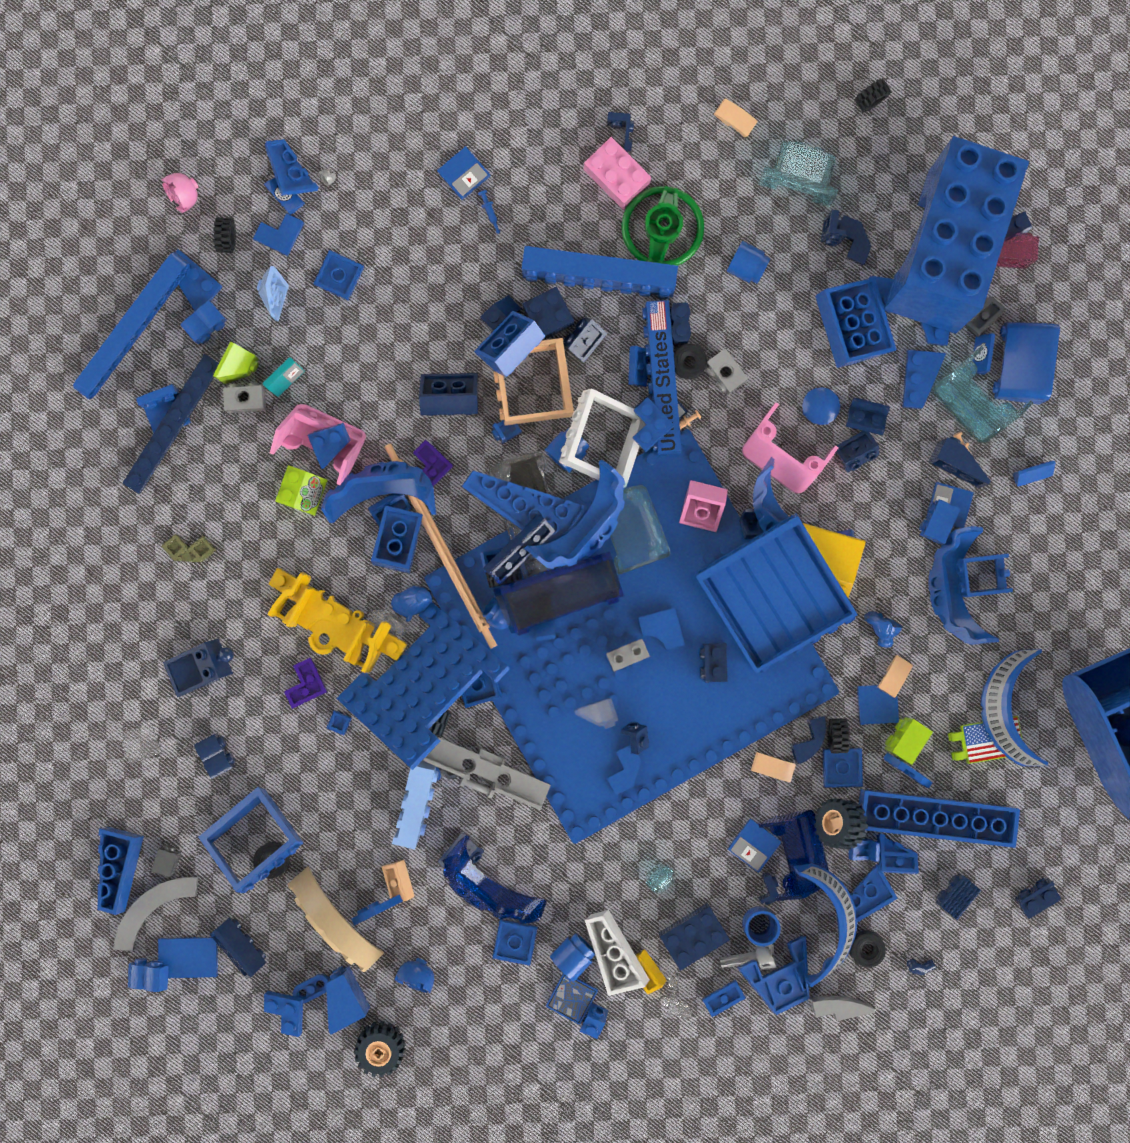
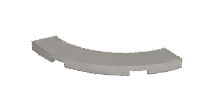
[113,876,198,951]

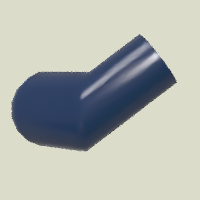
[906,959,936,975]

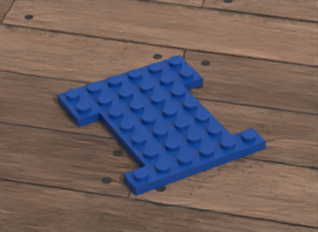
[336,602,510,770]

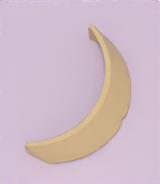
[288,866,384,972]

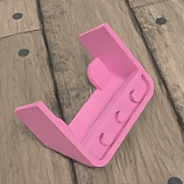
[742,403,838,494]
[270,404,366,485]

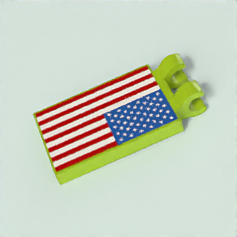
[947,716,1022,764]

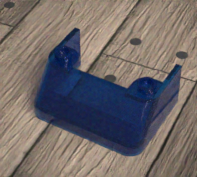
[758,809,829,901]

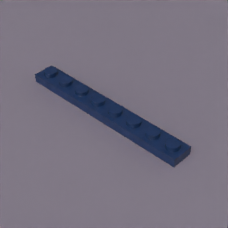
[122,354,219,494]

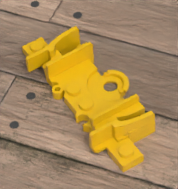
[267,568,408,673]

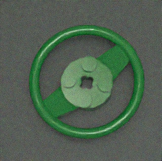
[621,186,704,266]

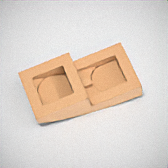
[714,98,758,137]
[878,655,913,698]
[751,752,796,783]

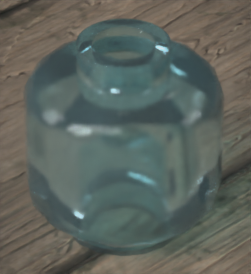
[646,864,674,893]

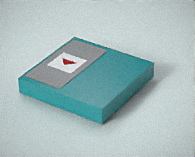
[263,357,305,397]

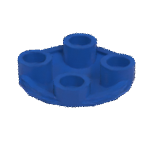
[802,387,840,425]

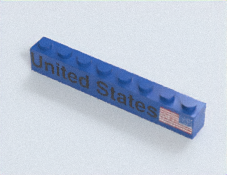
[642,300,682,456]

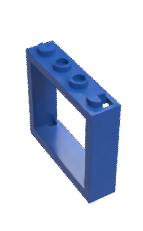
[198,787,303,893]

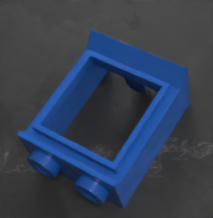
[956,554,1013,597]

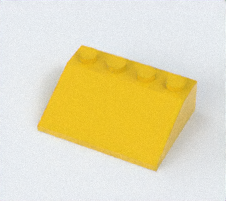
[803,523,866,597]

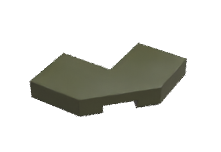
[161,534,216,563]

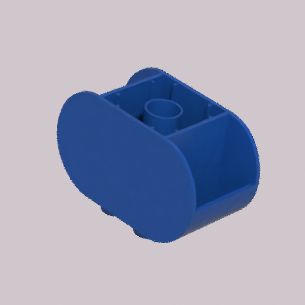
[1062,648,1130,819]

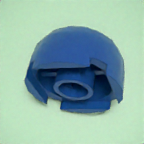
[394,958,435,993]

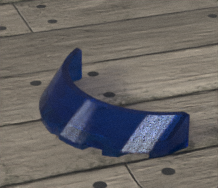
[443,834,547,924]

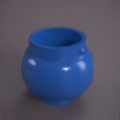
[483,596,518,630]

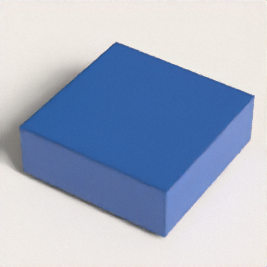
[327,710,352,735]

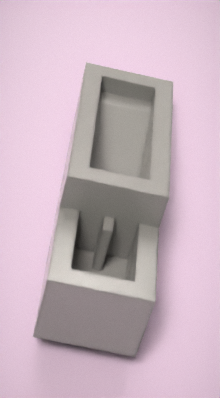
[810,995,875,1021]

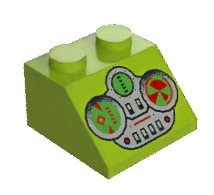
[275,465,328,516]

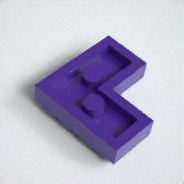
[413,439,454,487]
[284,657,328,709]

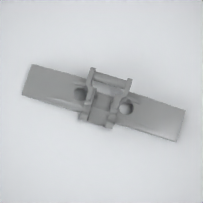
[422,736,551,810]

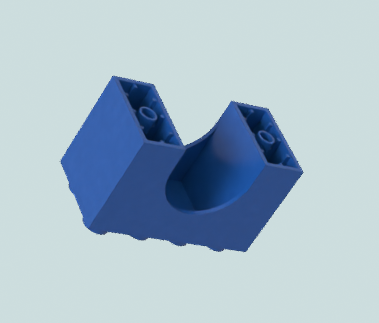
[884,136,1029,334]

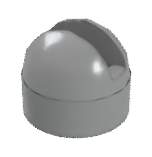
[319,169,336,186]

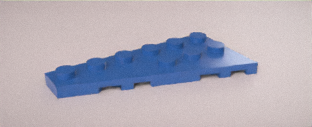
[461,471,588,545]

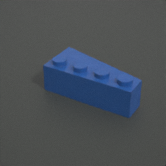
[97,827,144,915]

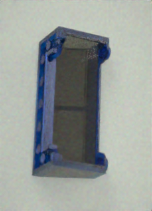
[493,552,624,636]

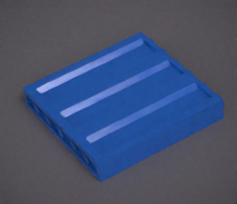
[695,513,858,673]

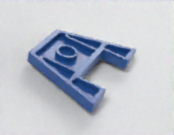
[737,935,810,1015]

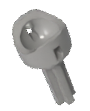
[720,944,776,970]

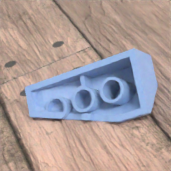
[257,266,289,321]

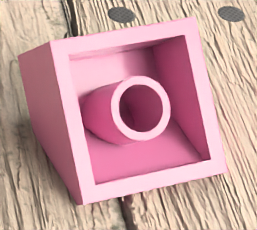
[679,480,728,532]

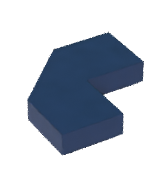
[837,215,872,265]

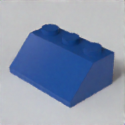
[474,311,545,377]

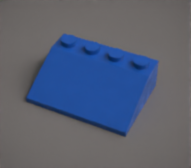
[815,277,897,368]

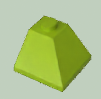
[213,341,259,384]

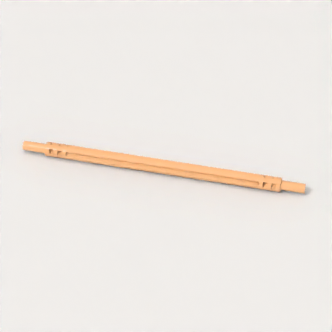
[384,444,497,649]

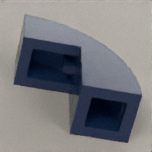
[790,715,826,764]

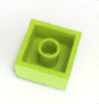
[884,717,933,765]

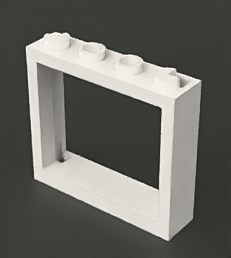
[559,388,646,488]

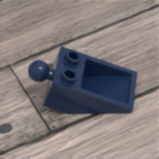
[163,638,234,698]

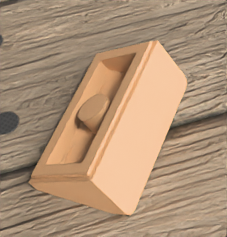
[381,860,414,901]

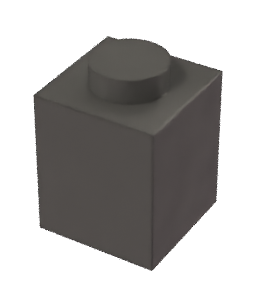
[151,845,181,877]

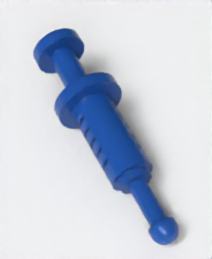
[478,190,501,234]

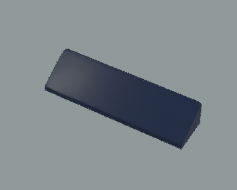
[483,515,555,585]

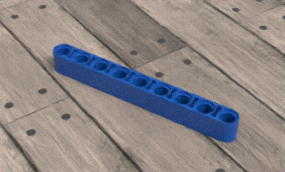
[73,252,191,400]

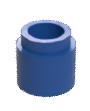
[726,240,771,284]
[544,427,590,473]
[742,906,781,946]
[550,933,595,981]

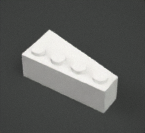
[585,910,650,996]

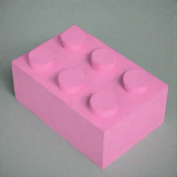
[584,137,651,210]

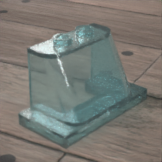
[758,141,839,207]

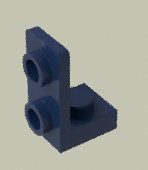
[607,112,634,153]

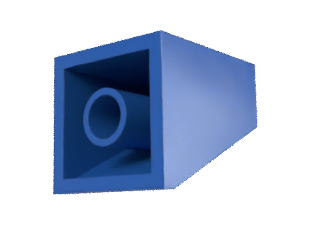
[326,966,370,1035]

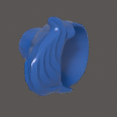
[391,586,433,622]
[864,611,903,648]

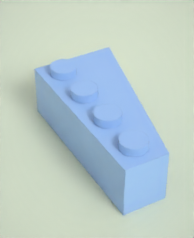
[392,761,439,850]

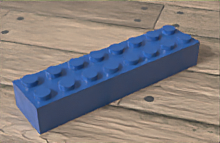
[522,246,678,299]
[859,788,1020,848]

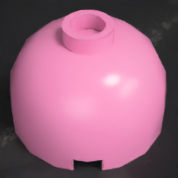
[161,173,198,213]

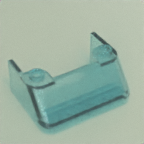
[934,345,1033,443]

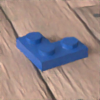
[632,397,674,452]
[264,991,303,1037]

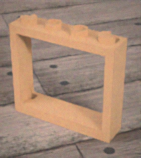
[493,338,574,425]

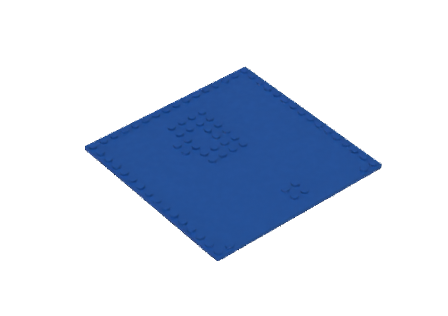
[425,429,839,844]

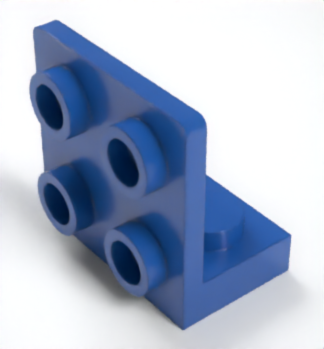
[136,384,191,433]

